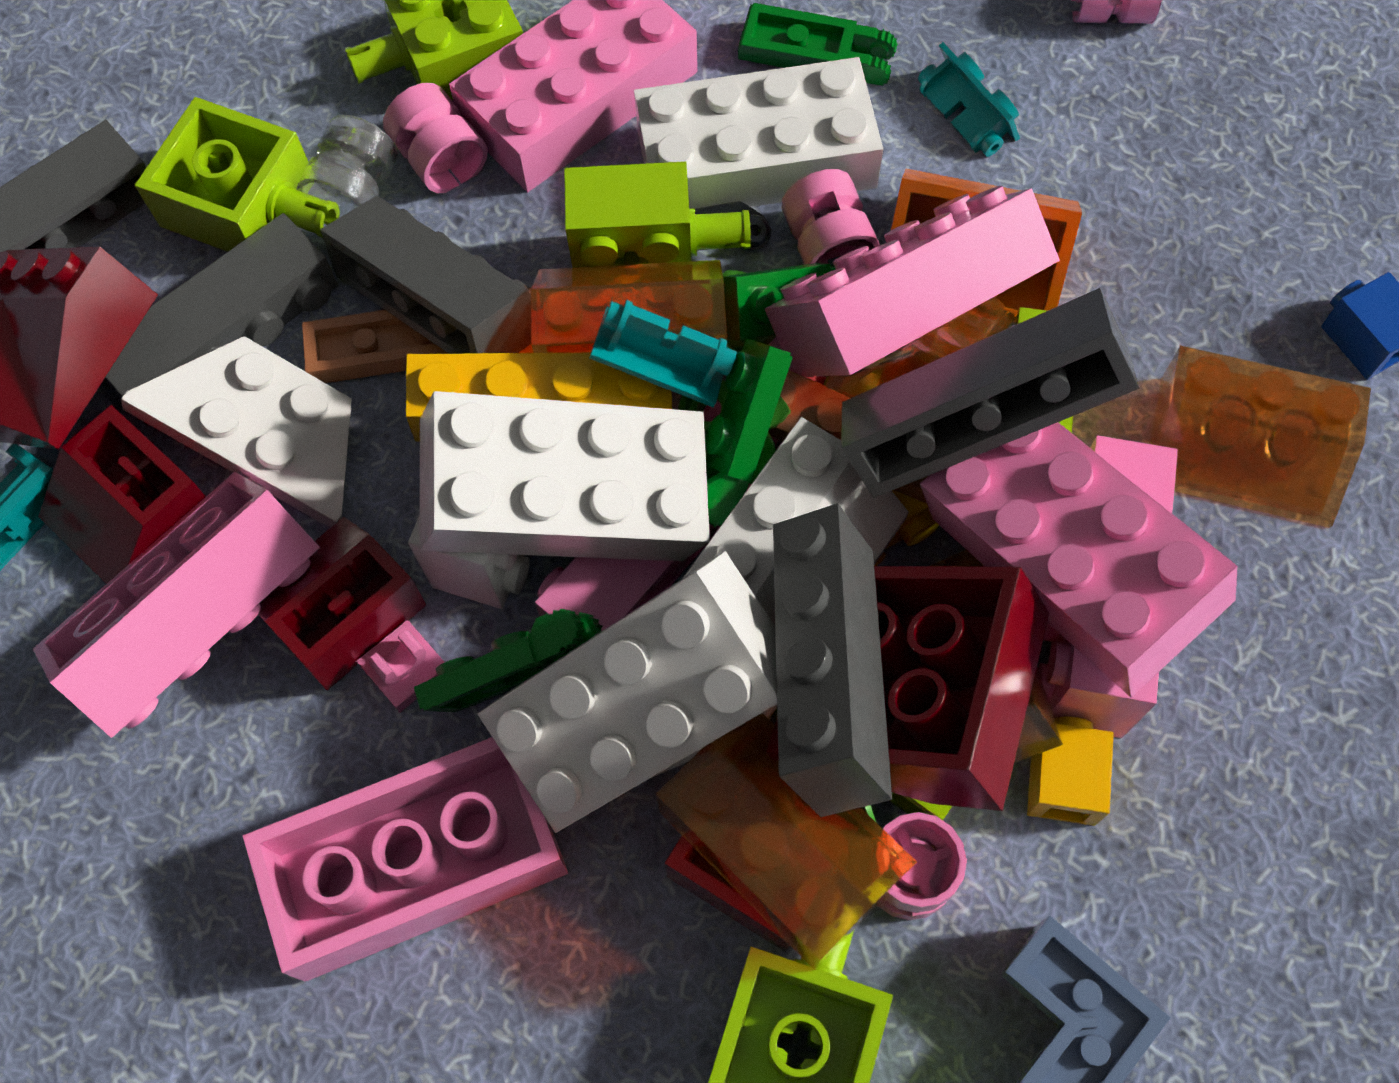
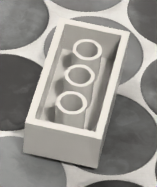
[634,57,883,209]
[420,391,710,561]
[477,551,777,833]

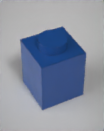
[1321,272,1399,380]

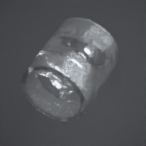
[297,115,398,209]

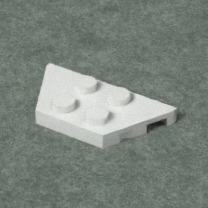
[121,336,352,527]

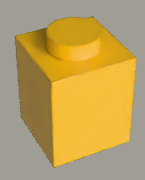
[1027,717,1114,826]

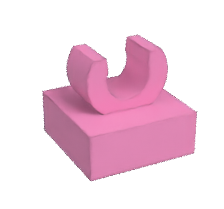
[356,620,445,713]

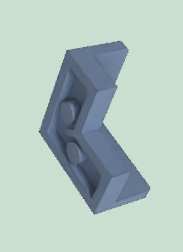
[1000,916,1171,1083]

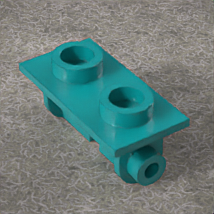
[918,42,1020,157]
[589,299,737,408]

